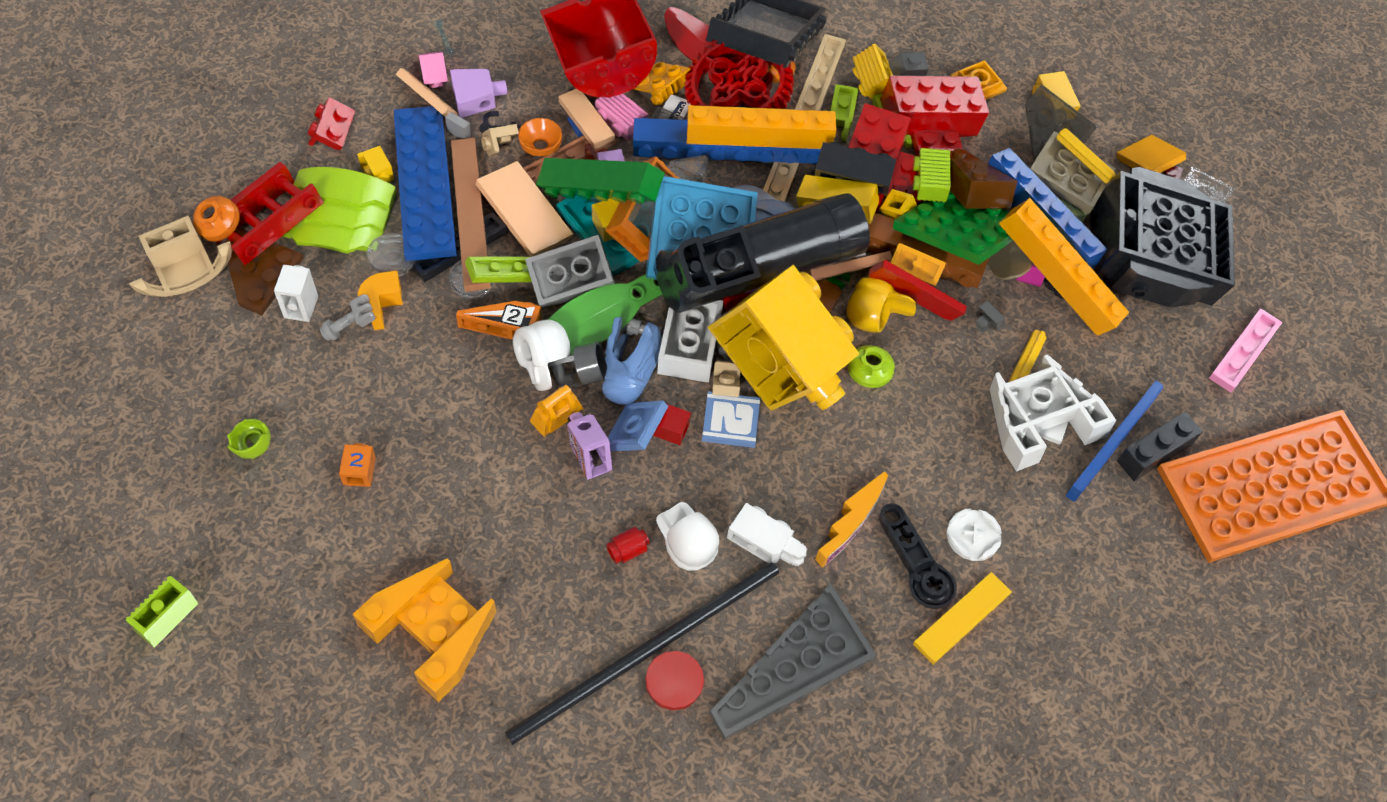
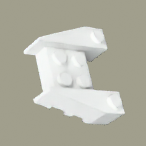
[990,355,1116,471]

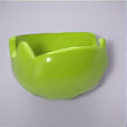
[227,419,271,459]

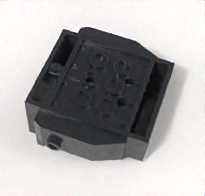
[1091,167,1235,307]

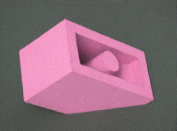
[418,51,448,88]

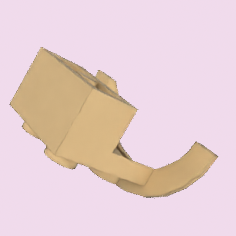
[129,216,232,297]

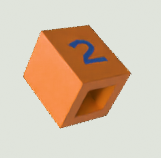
[339,443,376,487]

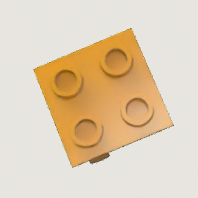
[634,62,691,105]

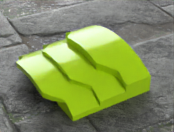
[282,167,397,254]

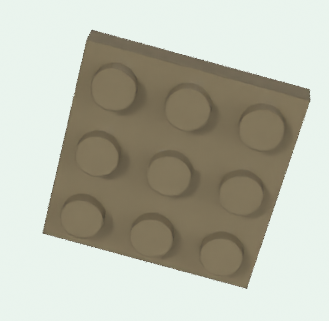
[1030,131,1116,214]

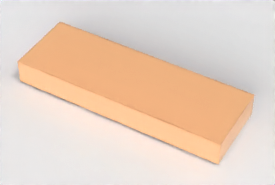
[396,68,459,117]
[558,89,615,150]

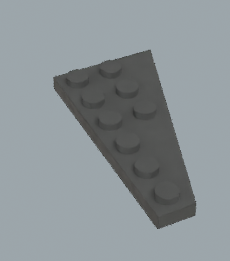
[710,583,876,740]

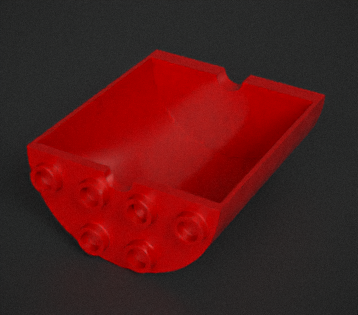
[540,0,657,98]

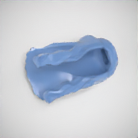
[602,317,662,405]

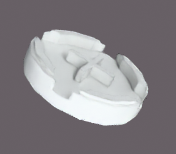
[946,508,1002,561]

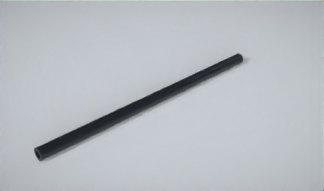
[505,562,779,745]

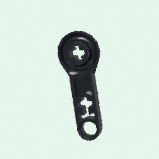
[879,503,957,609]

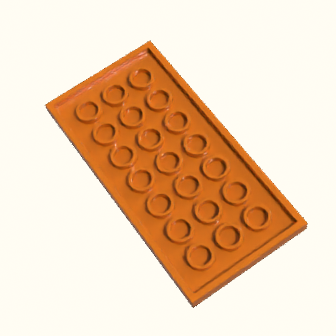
[1157,410,1387,563]

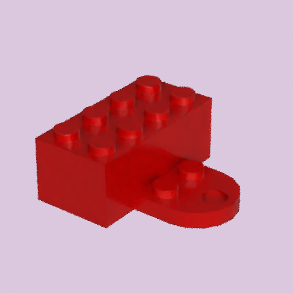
[880,76,989,156]
[848,103,926,213]

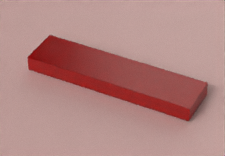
[868,260,967,321]

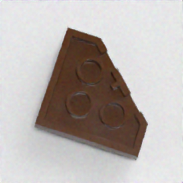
[224,227,304,316]

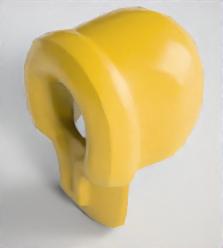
[846,277,916,333]

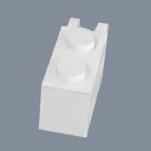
[727,503,807,567]

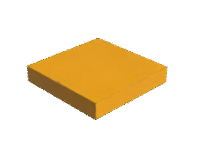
[1116,135,1186,173]

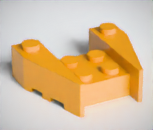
[353,558,496,702]

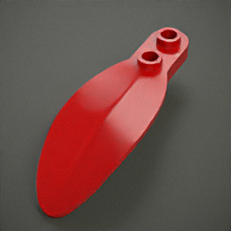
[664,7,773,90]

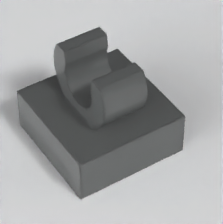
[975,301,1005,333]

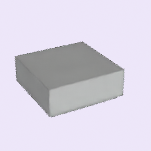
[445,112,471,139]

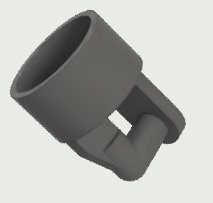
[548,341,607,387]

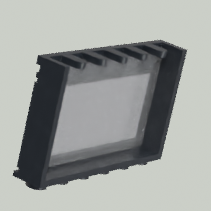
[706,0,827,68]

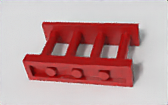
[206,162,324,265]

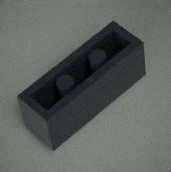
[815,142,896,196]
[1117,412,1203,481]

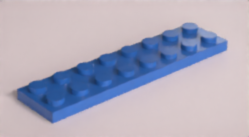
[394,106,457,261]

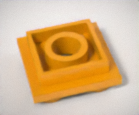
[950,60,1007,100]

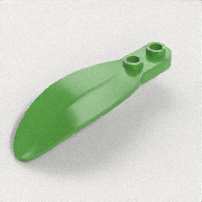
[549,274,662,354]

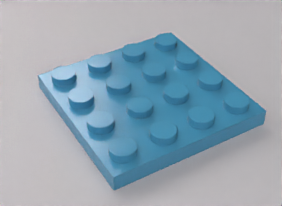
[646,176,758,293]

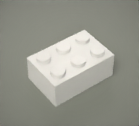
[657,300,723,383]

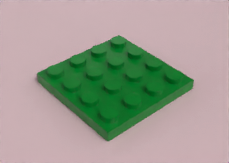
[893,191,1013,265]

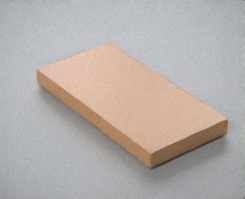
[475,161,573,257]

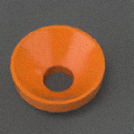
[518,118,562,156]
[192,195,239,242]

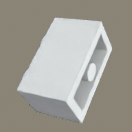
[274,265,318,322]

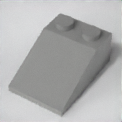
[525,235,615,307]

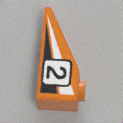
[456,301,541,340]

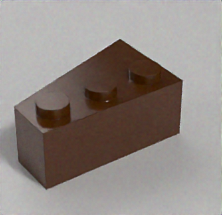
[950,148,1017,209]

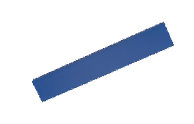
[1066,381,1164,502]

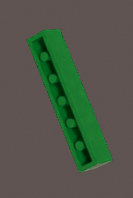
[536,158,665,204]

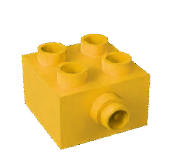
[707,265,859,411]

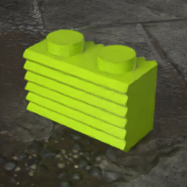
[913,148,951,202]
[126,576,199,648]

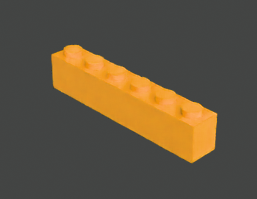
[687,105,836,149]
[999,198,1129,336]

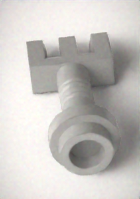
[320,294,375,341]

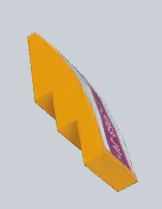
[815,471,888,568]

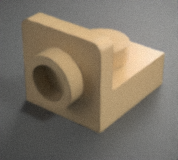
[481,124,519,156]
[712,360,740,397]

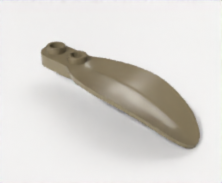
[988,207,1033,280]

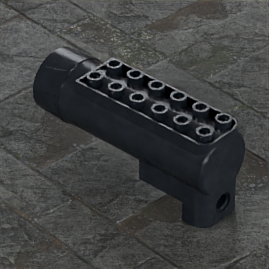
[655,193,870,313]

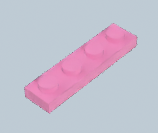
[1209,308,1282,393]

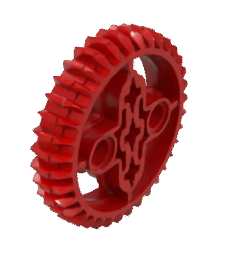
[684,43,794,109]

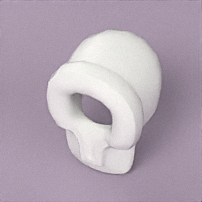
[513,319,571,391]
[656,502,719,571]

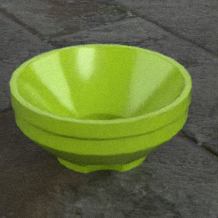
[848,345,895,388]

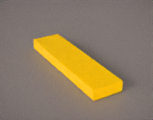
[913,572,1012,665]

